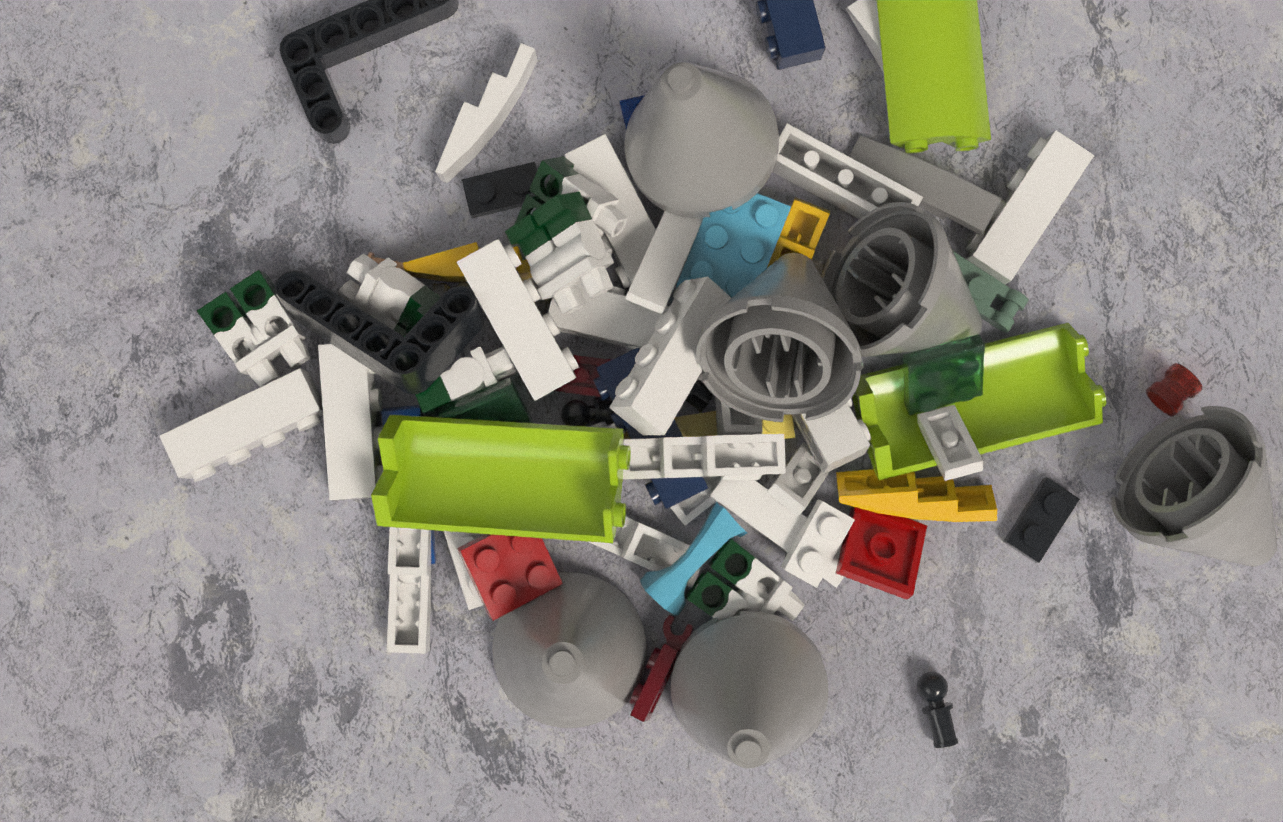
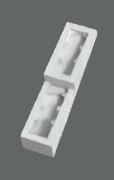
[626,211,703,314]
[589,517,702,588]
[386,527,431,654]

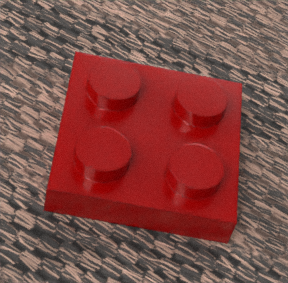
[835,506,927,600]
[457,534,563,621]

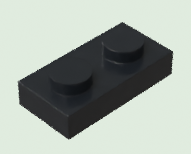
[462,161,537,219]
[1003,478,1080,563]

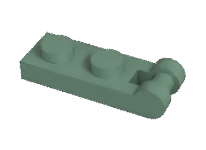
[953,251,1029,333]

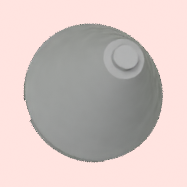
[624,62,779,218]
[821,202,982,357]
[696,253,862,422]
[1111,406,1277,567]
[492,572,647,728]
[671,611,828,768]

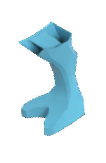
[640,501,747,616]

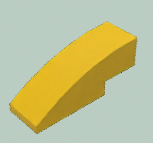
[767,197,830,268]

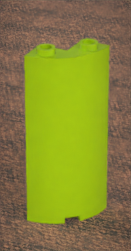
[877,0,991,153]
[852,323,1107,480]
[371,415,631,543]

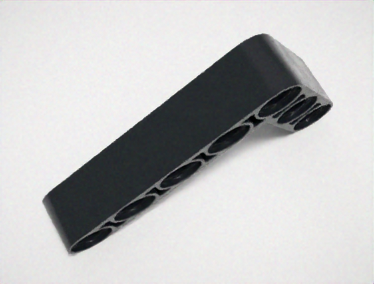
[279,0,459,144]
[274,270,484,394]

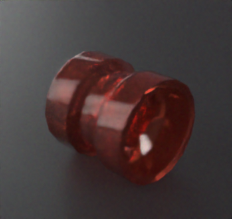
[1146,363,1203,417]

